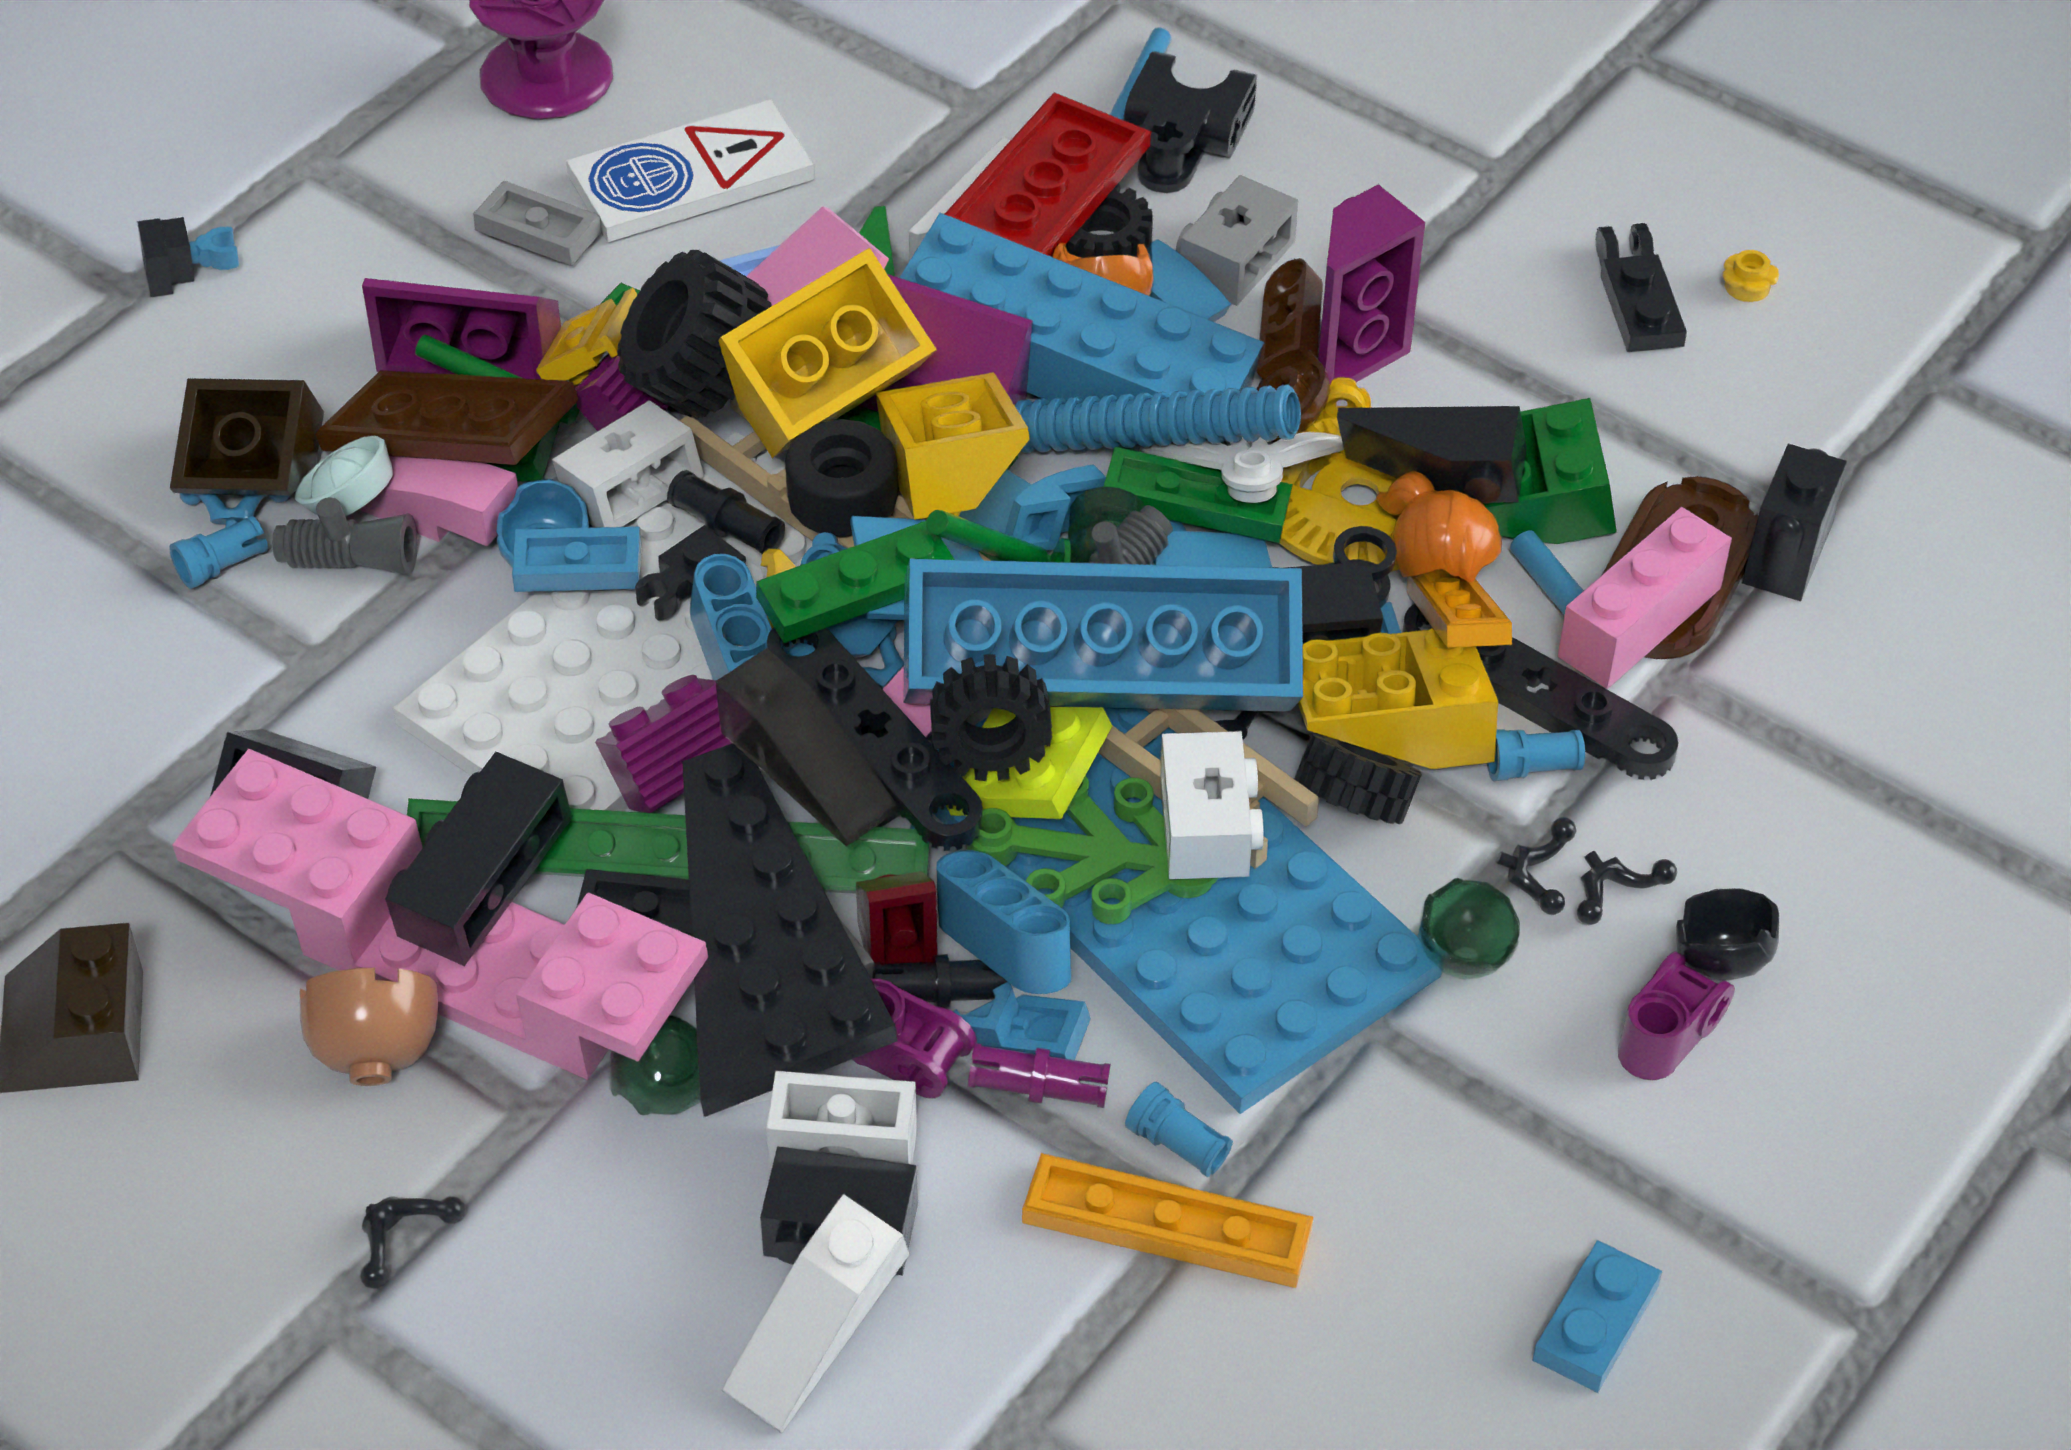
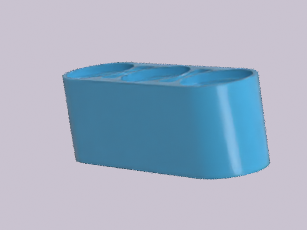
[689,554,789,731]
[936,850,1071,994]

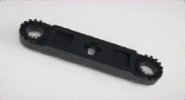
[1403,603,1679,780]
[767,627,983,851]

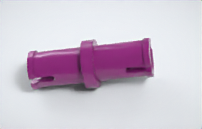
[968,1043,1111,1108]

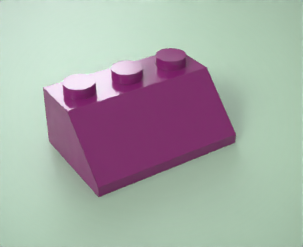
[1318,184,1425,384]
[858,274,1033,412]
[362,278,561,379]

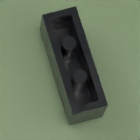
[385,751,572,966]

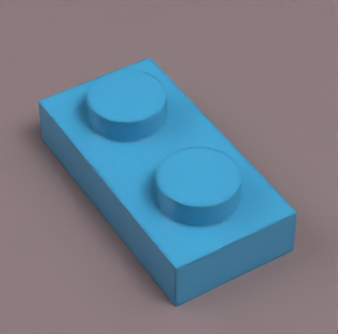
[512,526,641,592]
[1532,1240,1662,1393]

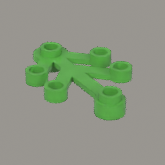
[966,775,1218,924]

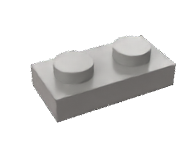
[473,180,601,266]

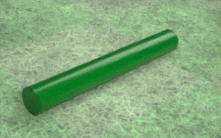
[415,334,580,426]
[926,510,1048,562]

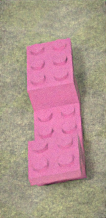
[172,749,708,1080]

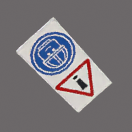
[566,99,815,242]

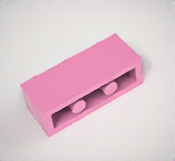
[1558,507,1732,689]

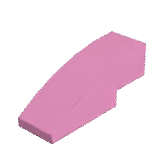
[359,456,518,547]

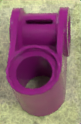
[1618,951,1735,1080]
[852,979,977,1098]

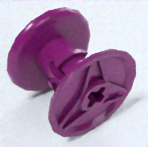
[469,0,613,119]

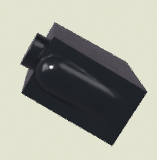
[1742,443,1847,602]

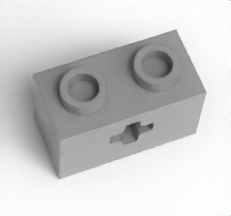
[1176,175,1298,306]

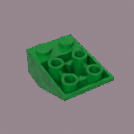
[1482,398,1617,544]

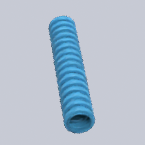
[1015,385,1301,453]

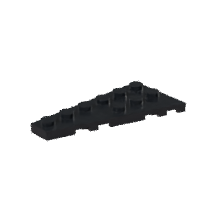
[682,739,897,1117]

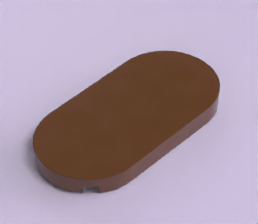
[1601,476,1758,659]

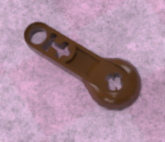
[1256,258,1330,442]

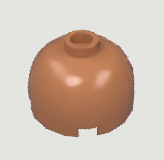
[299,968,438,1086]

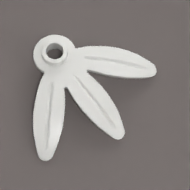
[1140,432,1344,503]

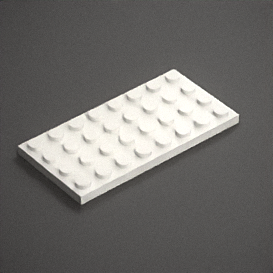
[393,432,812,811]

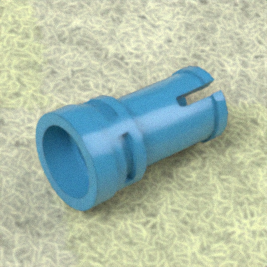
[169,515,268,589]
[1487,729,1585,781]
[1125,1082,1233,1177]

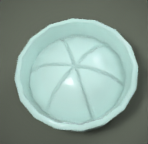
[295,436,393,516]

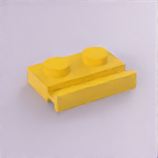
[536,288,638,385]

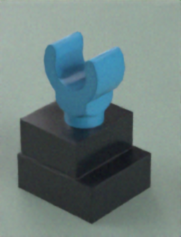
[137,217,239,297]

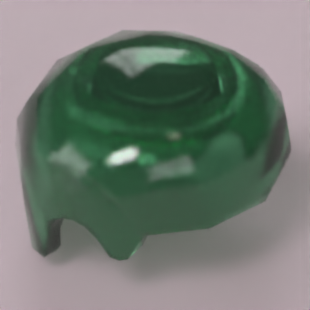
[1418,878,1520,980]
[608,1015,701,1116]

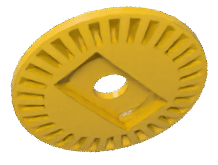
[1280,417,1400,571]

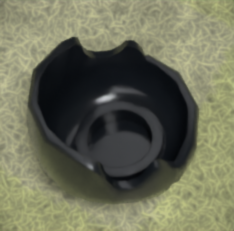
[1676,888,1779,981]

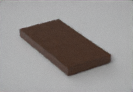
[315,370,579,465]

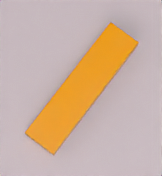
[1407,570,1512,648]
[1022,1153,1314,1288]

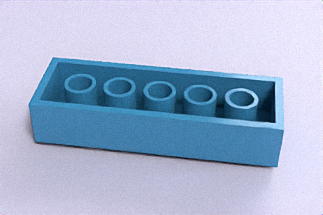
[899,213,1264,443]
[903,559,1303,711]

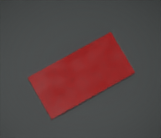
[945,92,1151,257]

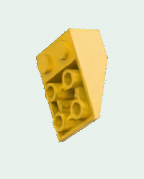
[1298,628,1498,769]

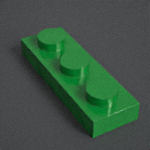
[1101,447,1293,543]
[756,520,955,643]

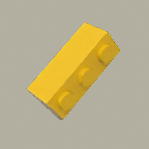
[718,247,937,458]
[876,372,1029,520]

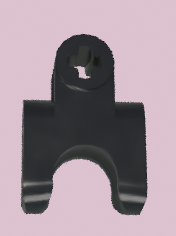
[1123,51,1257,193]

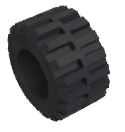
[617,250,771,418]

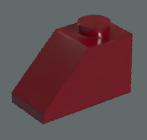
[856,871,938,964]

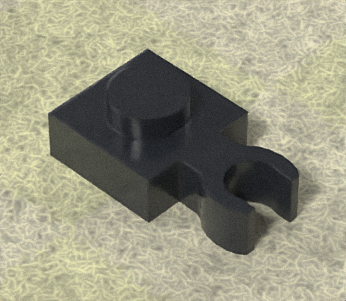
[635,525,747,621]

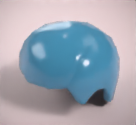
[496,479,589,569]

